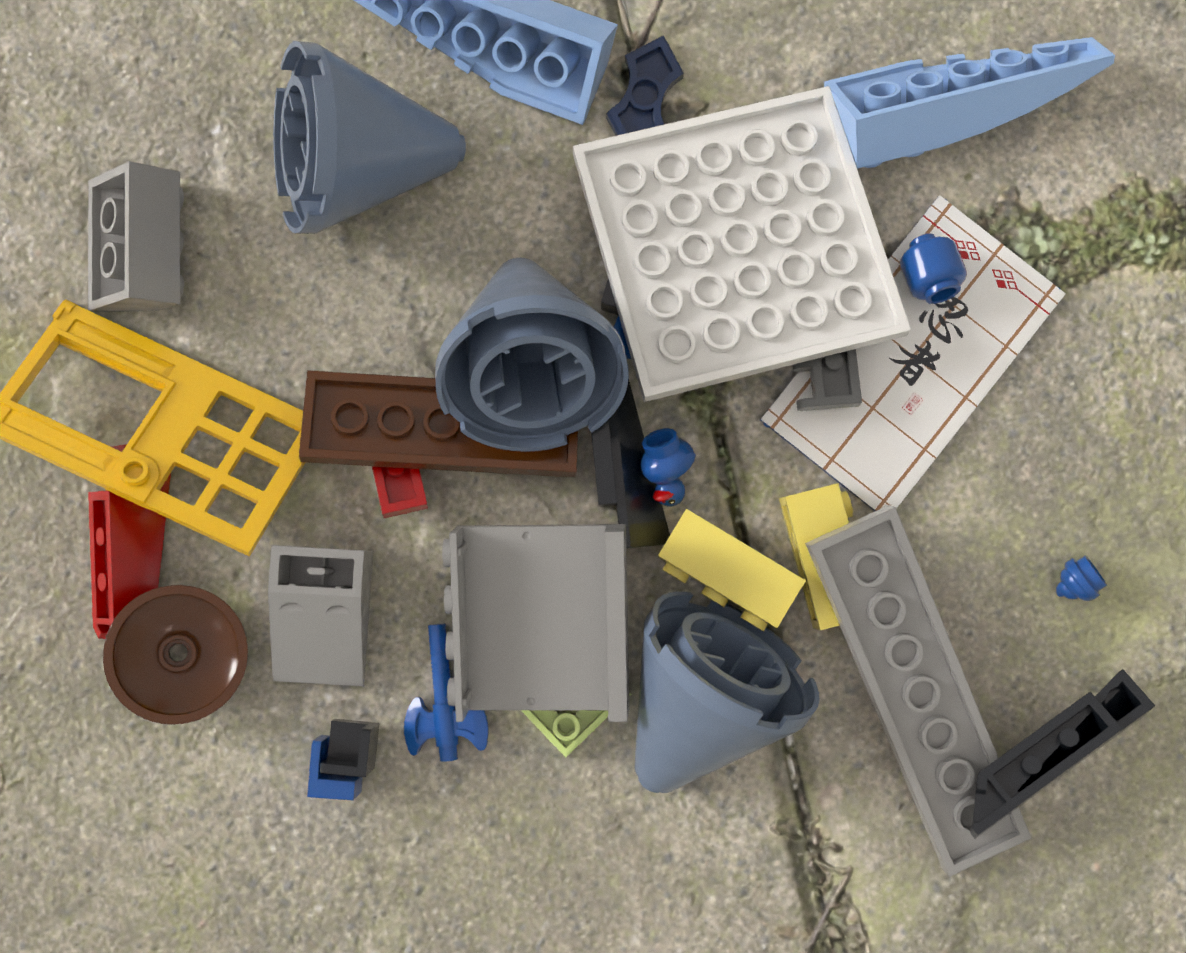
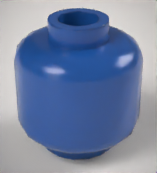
[900,233,967,304]

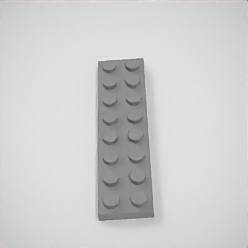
[805,505,1031,877]

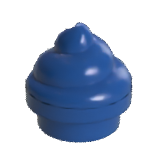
[1056,555,1107,601]

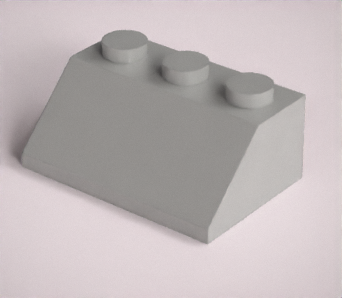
[88,161,184,312]

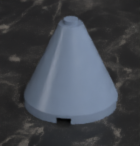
[273,41,466,234]
[435,257,629,451]
[634,591,820,793]

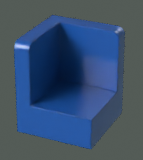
[307,735,363,801]

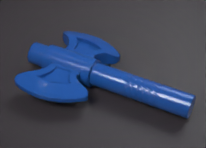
[404,623,489,762]

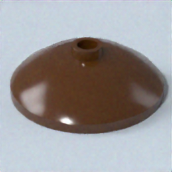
[103,585,248,725]

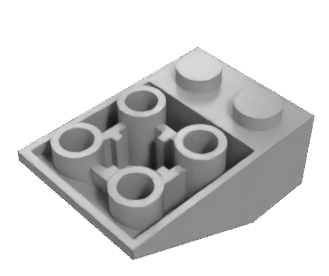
[268,545,373,686]

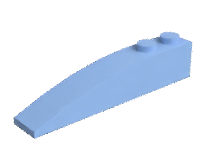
[354,0,618,125]
[824,37,1115,169]

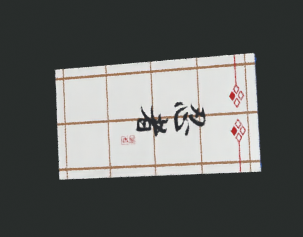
[760,195,1066,511]

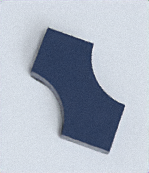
[606,35,684,136]

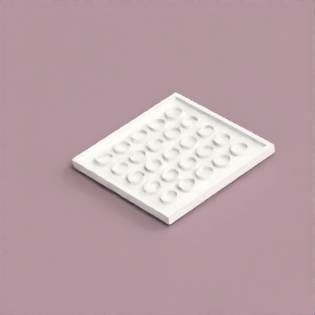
[573,86,911,402]

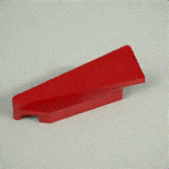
[88,444,171,639]

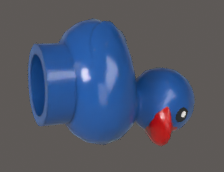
[641,428,696,507]

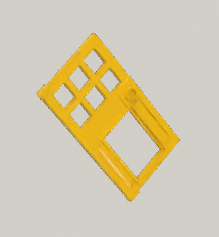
[0,299,305,557]

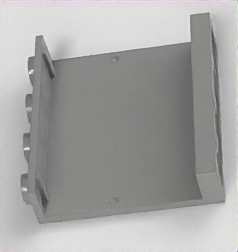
[442,524,629,722]

